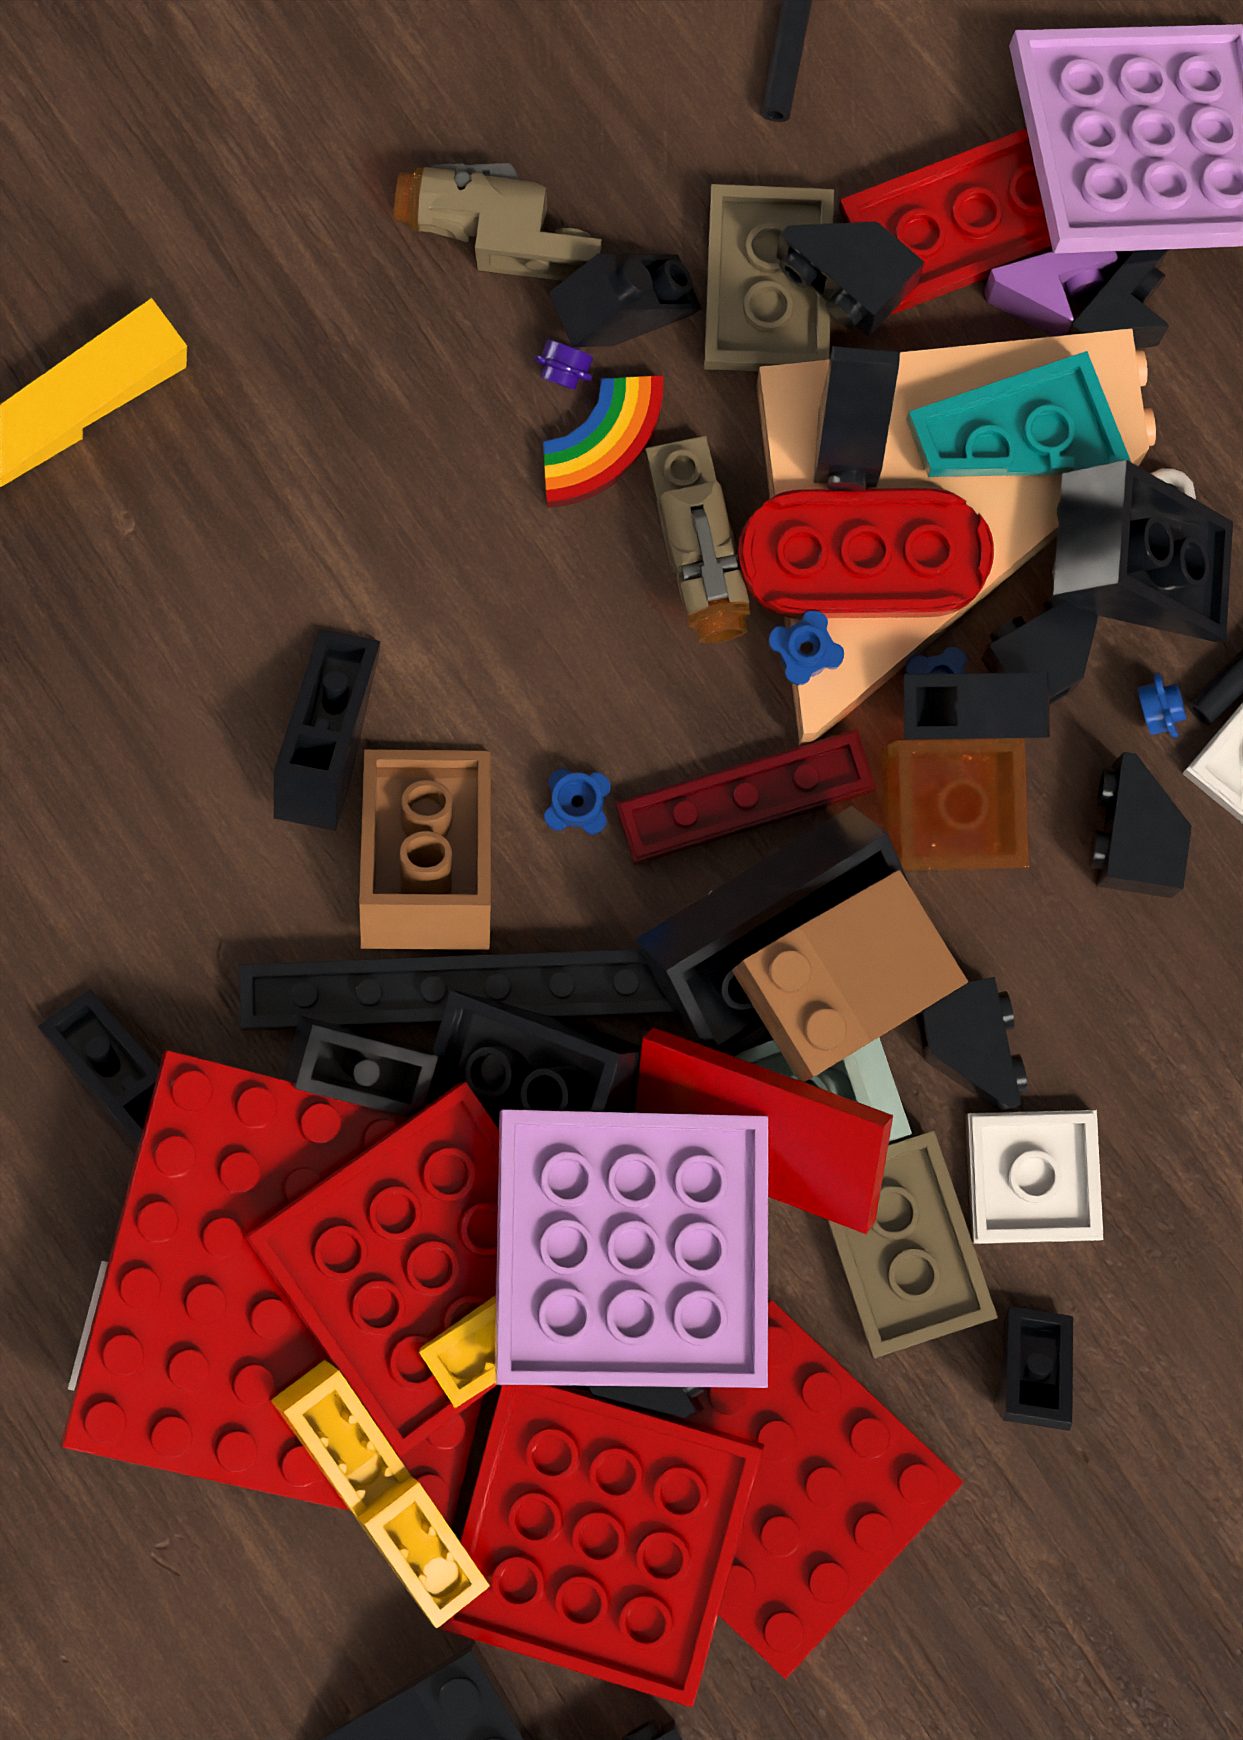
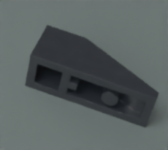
[813,346,900,491]
[274,629,381,831]
[38,989,159,1156]

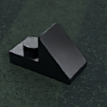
[1068,249,1169,349]
[994,1306,1073,1431]

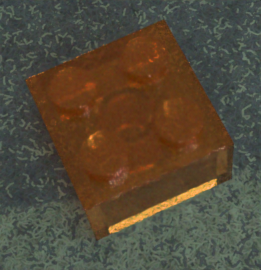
[881,738,1029,873]

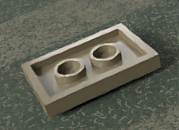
[704,184,834,372]
[825,1131,998,1359]

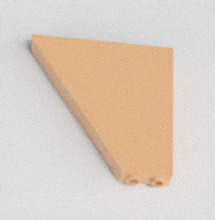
[756,329,1156,746]

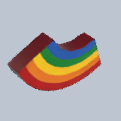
[543,375,663,508]

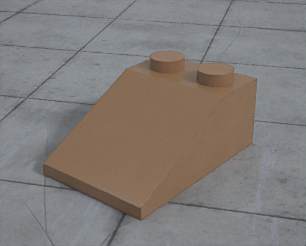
[359,749,491,950]
[732,870,968,1082]

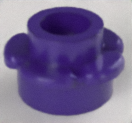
[534,339,593,390]

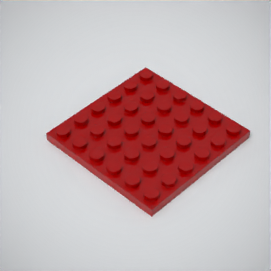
[60,1050,484,1529]

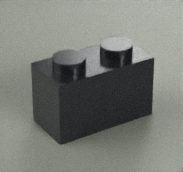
[282,1015,438,1118]

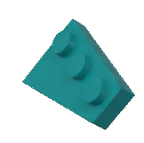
[906,351,1131,477]

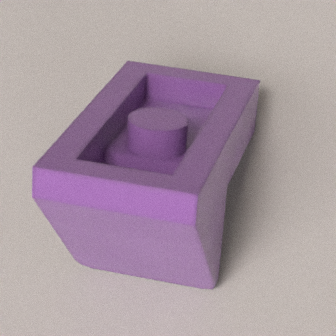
[984,251,1118,337]

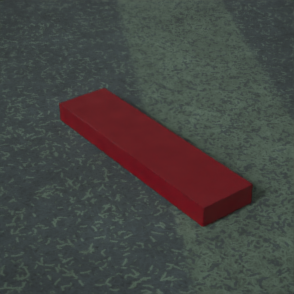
[616,729,876,865]

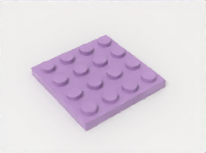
[1009,24,1243,254]
[495,1110,768,1388]

